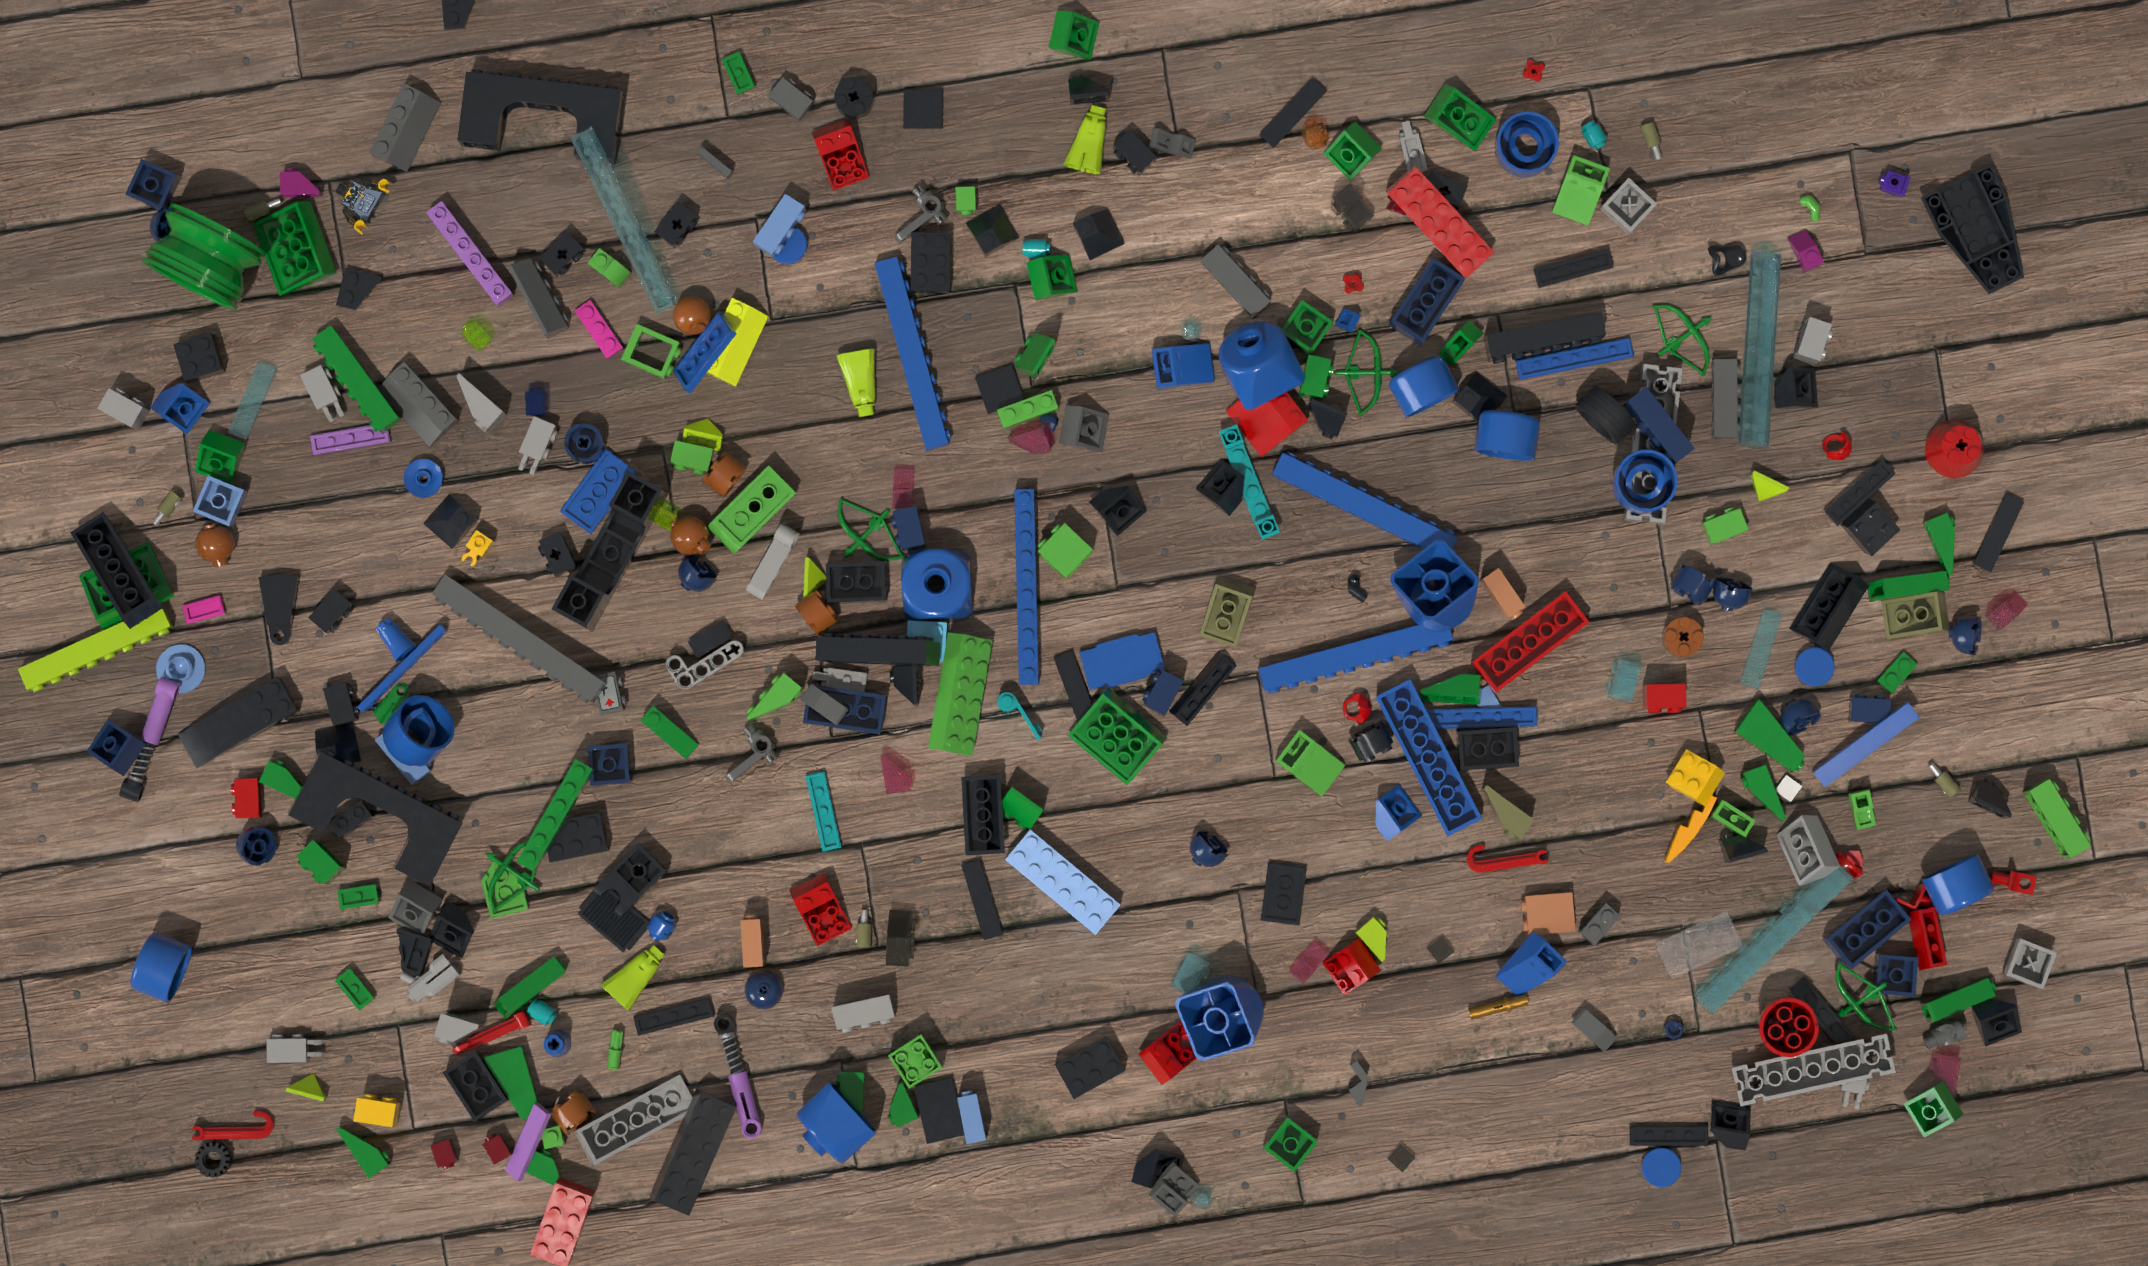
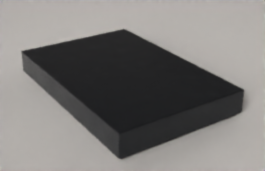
[1260,862,1307,926]
[914,1078,965,1144]

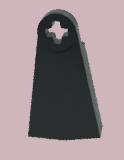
[258,574,299,646]

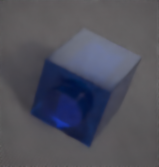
[525,388,547,417]

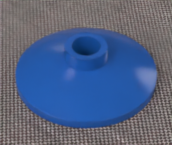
[404,459,443,498]

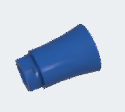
[376,618,418,663]
[544,1030,571,1057]

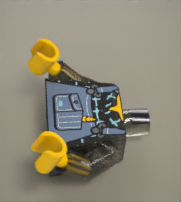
[335,178,392,235]

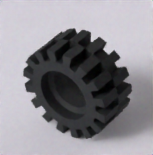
[194,1142,232,1178]

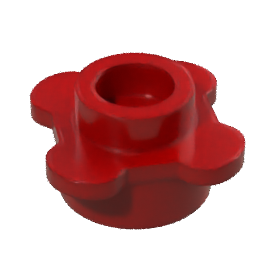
[1523,60,1545,82]
[1343,273,1364,294]

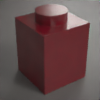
[482,1133,512,1165]
[430,1139,458,1170]

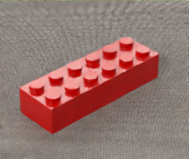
[1386,164,1495,279]
[1471,591,1589,694]

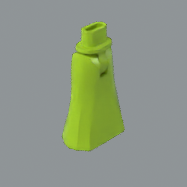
[1063,105,1106,175]
[836,348,875,417]
[600,945,665,1011]

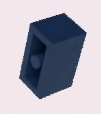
[1848,694,1891,723]

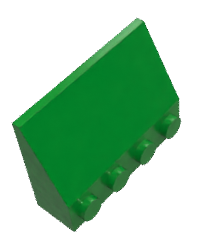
[253,201,337,296]
[79,541,175,630]
[1067,687,1168,785]

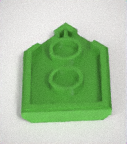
[481,861,529,919]

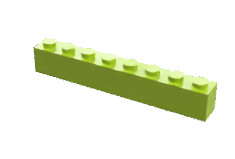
[18,605,173,693]

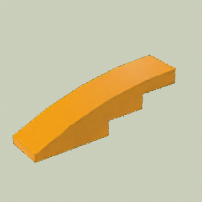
[1664,796,1717,863]

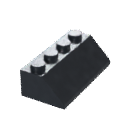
[1789,563,1869,651]
[961,775,1005,856]

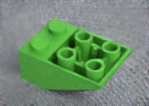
[1552,155,1610,226]
[746,673,804,722]
[1275,730,1345,797]

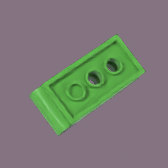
[707,465,797,554]

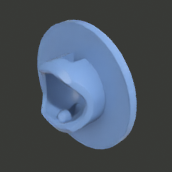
[156,644,205,693]

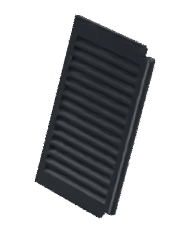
[578,889,650,953]

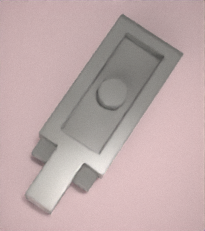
[1399,121,1428,173]
[812,668,867,692]

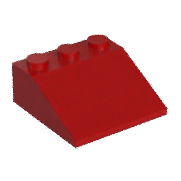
[1226,392,1308,457]

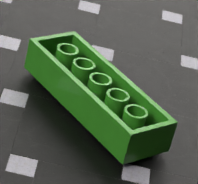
[928,633,992,756]

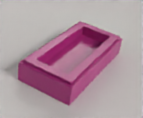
[182,595,226,625]

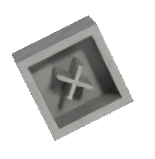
[1600,178,1657,236]
[1792,317,1833,365]
[97,388,150,431]
[2003,938,2057,989]

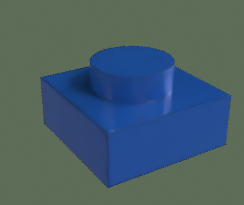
[1335,308,1361,333]

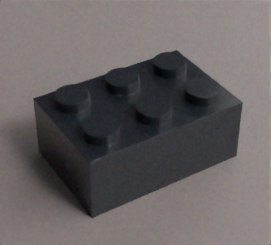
[911,232,951,294]
[826,561,887,604]
[1456,727,1519,771]
[547,812,609,863]
[1055,1036,1125,1099]
[442,1050,509,1122]

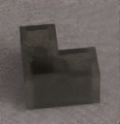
[1330,183,1374,233]
[886,910,916,967]

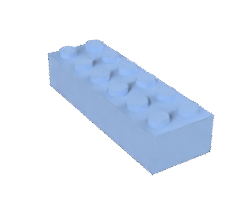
[1005,830,1120,935]

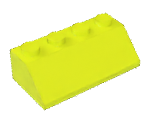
[707,298,769,387]

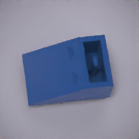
[1151,344,1215,390]
[1495,931,1567,996]

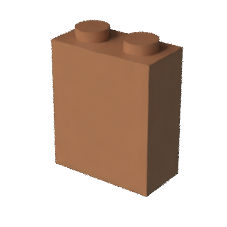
[1480,568,1525,620]
[1521,892,1576,935]
[740,915,765,968]

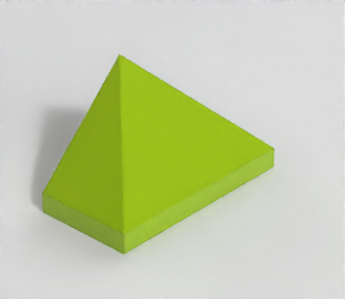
[682,418,723,452]
[1750,470,1789,501]
[803,557,826,598]
[286,1073,327,1102]

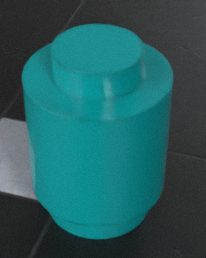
[1581,120,1608,150]
[1022,239,1051,258]
[527,999,558,1026]

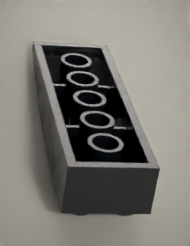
[178,676,300,769]

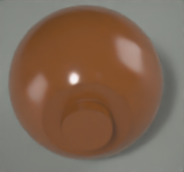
[673,295,712,335]
[670,516,711,555]
[195,522,235,567]

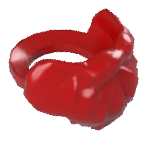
[1822,432,1852,461]
[1343,692,1372,725]
[1836,850,1863,879]

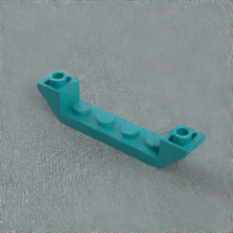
[1219,424,1280,540]

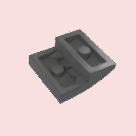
[1149,1162,1200,1217]

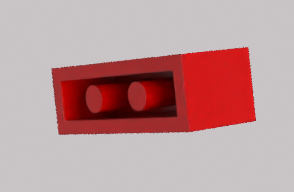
[1907,907,1947,971]

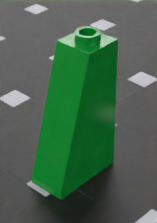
[1867,571,1950,602]
[1734,700,1805,773]
[494,957,566,1020]
[1920,978,1996,1022]
[484,1046,540,1120]

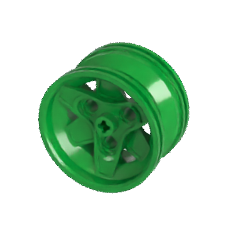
[141,203,266,311]

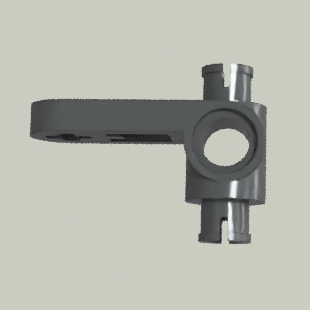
[894,184,948,244]
[725,723,779,783]
[1923,1019,1967,1049]

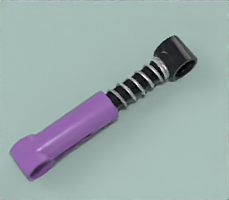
[119,676,181,803]
[714,1014,762,1139]

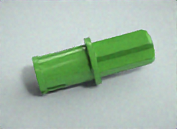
[607,1030,623,1070]

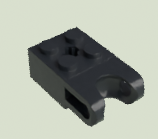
[593,843,668,918]

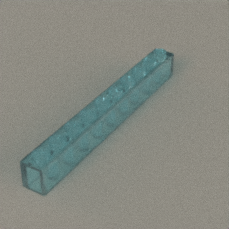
[570,126,677,313]
[1738,252,1781,449]
[1694,866,1853,1015]

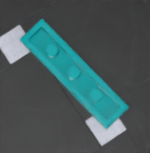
[805,771,842,852]

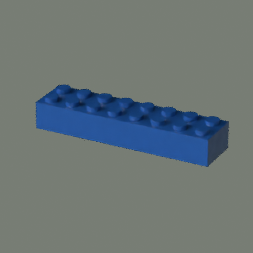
[1376,679,1482,837]

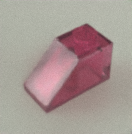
[1008,421,1055,454]
[1985,590,2027,631]
[880,755,913,795]
[1930,1054,1961,1097]

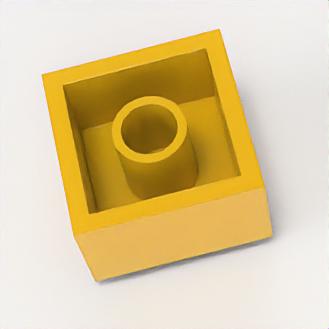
[1666,749,1725,806]
[353,1094,401,1127]

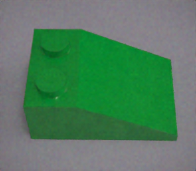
[1424,84,1497,151]
[1014,333,1056,380]

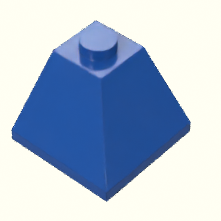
[150,383,210,434]
[1375,785,1422,841]

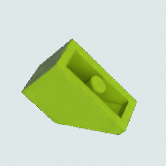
[1355,917,1387,962]

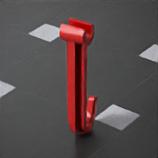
[1466,845,1549,873]
[452,1011,531,1055]
[191,1111,274,1141]

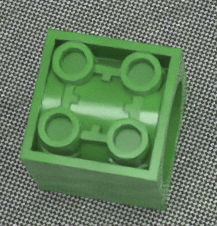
[1038,523,1093,580]
[888,1034,943,1089]

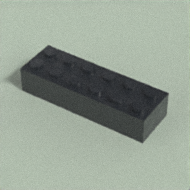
[1483,312,1606,364]
[70,512,163,629]
[815,633,940,666]
[649,1089,737,1216]

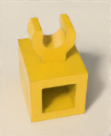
[462,530,495,567]

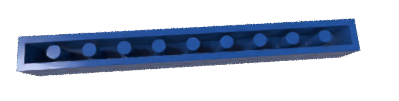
[875,257,951,452]
[1272,452,1458,550]
[1014,489,1039,686]
[1258,625,1453,694]

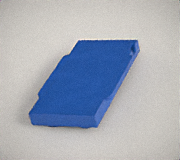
[1079,632,1165,690]

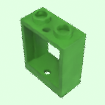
[621,324,682,380]

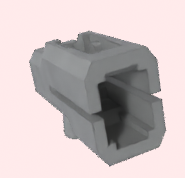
[400,954,461,1002]

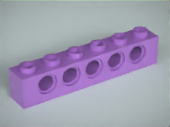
[426,201,514,307]

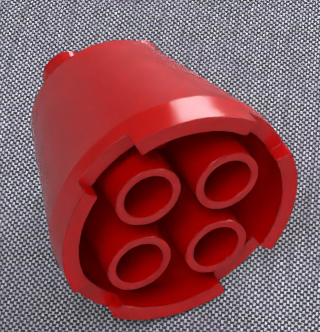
[1925,420,1984,479]
[1758,998,1819,1057]

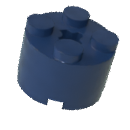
[564,424,605,464]
[1670,564,1716,606]

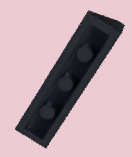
[1169,652,1236,726]

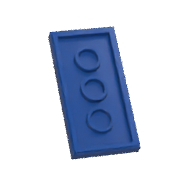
[673,311,737,394]
[560,449,638,535]

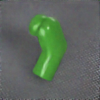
[1800,195,1820,221]

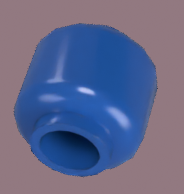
[647,911,676,941]

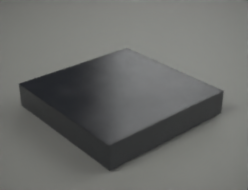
[903,89,943,129]
[975,365,1024,415]

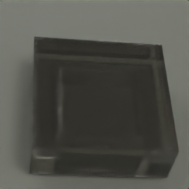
[1427,937,1454,964]
[1388,1144,1415,1172]

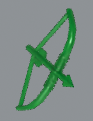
[1652,305,1712,376]
[1334,329,1401,416]
[838,498,905,561]
[485,840,540,913]
[1835,962,1897,1030]

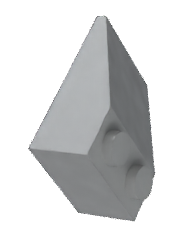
[457,374,507,433]

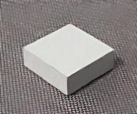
[1775,775,1802,802]

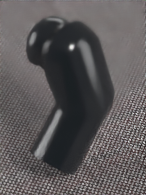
[1347,574,1368,603]

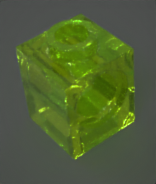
[461,321,493,352]

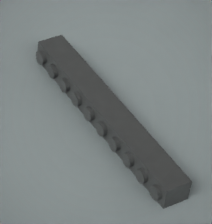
[432,574,607,703]

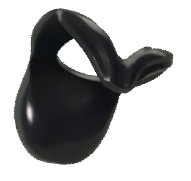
[1708,245,1747,276]

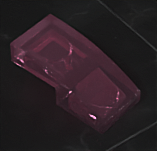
[892,467,914,509]
[1289,940,1330,984]

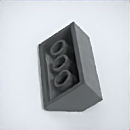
[369,83,441,172]
[508,258,569,339]
[379,362,459,447]

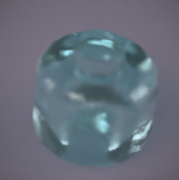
[1180,321,1201,342]
[1191,1189,1212,1209]

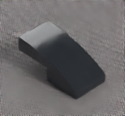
[688,621,733,658]

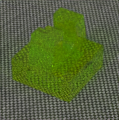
[654,504,679,531]

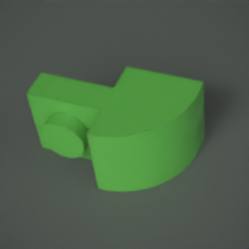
[588,248,631,289]
[1848,789,1876,830]

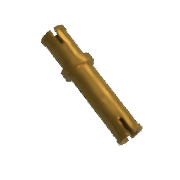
[1468,994,1528,1020]

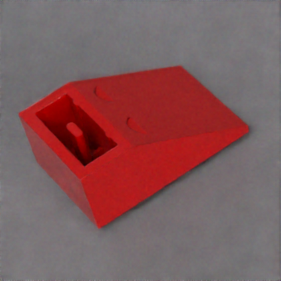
[812,119,870,191]
[789,873,852,946]
[1138,1021,1197,1085]

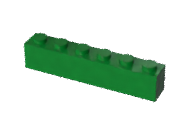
[312,325,401,434]
[516,759,595,872]

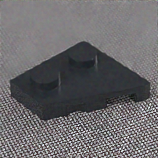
[442,0,475,31]
[336,268,383,311]
[396,928,434,976]

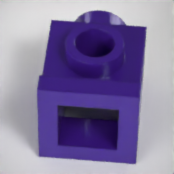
[1878,170,1911,198]

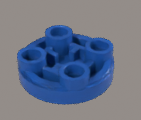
[774,227,807,265]
[1795,647,1835,687]
[1641,1148,1681,1187]

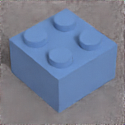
[193,476,247,528]

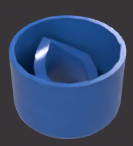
[1495,112,1559,178]
[1389,355,1460,418]
[1474,410,1540,461]
[1612,450,1678,514]
[383,695,455,767]
[1922,854,1994,915]
[130,932,192,1003]

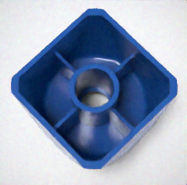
[1219,322,1306,410]
[1390,540,1479,631]
[901,549,973,621]
[1175,975,1264,1061]
[797,1081,877,1164]

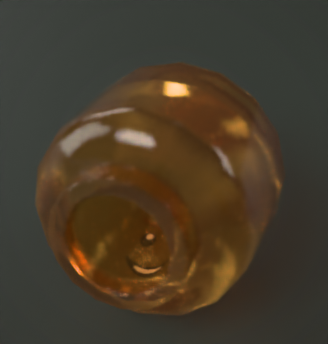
[1301,120,1329,150]

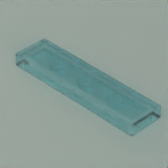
[228,361,277,441]
[1740,609,1782,690]

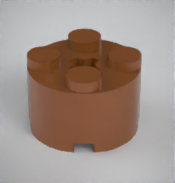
[702,451,747,498]
[795,590,839,637]
[1662,617,1704,657]
[552,1091,598,1136]

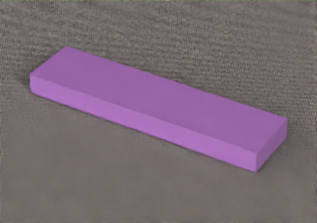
[310,425,391,455]
[505,1103,551,1181]

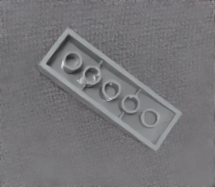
[574,1075,692,1167]

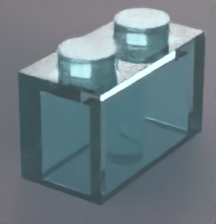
[1605,659,1642,704]
[1170,952,1211,994]

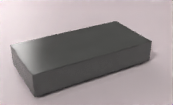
[698,147,733,179]

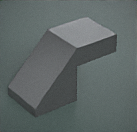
[1149,128,1196,159]
[800,684,848,725]
[1571,1008,1617,1052]
[1348,1060,1368,1106]

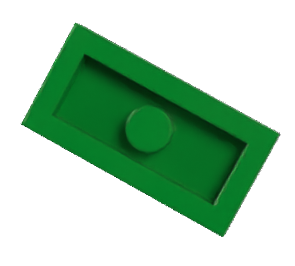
[722,52,755,95]
[1876,652,1918,694]
[337,884,380,910]
[334,968,375,1011]

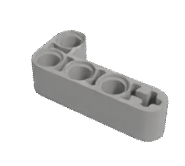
[746,523,800,600]
[666,641,745,690]

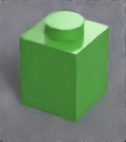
[955,186,976,216]
[542,1126,566,1149]

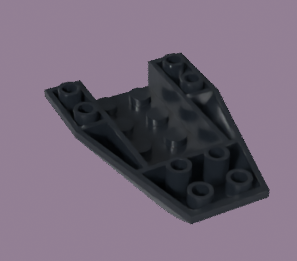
[1921,164,2024,294]

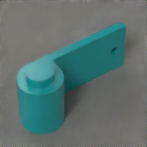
[997,692,1043,741]

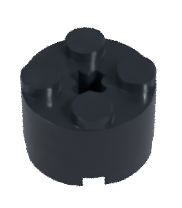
[834,77,874,119]
[1348,721,1393,763]

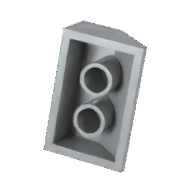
[1776,815,1840,886]
[831,994,895,1033]
[434,1013,485,1044]

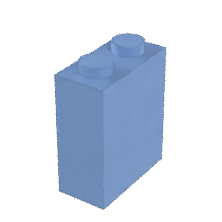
[957,1090,987,1144]

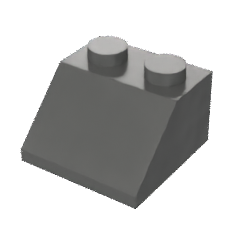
[1059,405,1109,453]
[388,880,443,936]

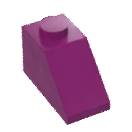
[280,168,322,198]
[1787,230,1824,273]

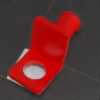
[1991,870,2037,895]
[1893,884,1935,910]

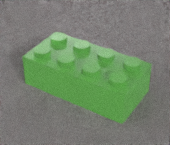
[2023,779,2091,859]

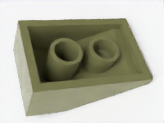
[1199,576,1256,648]
[1881,591,1950,639]
[1482,785,1534,840]

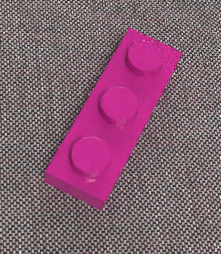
[574,300,624,359]

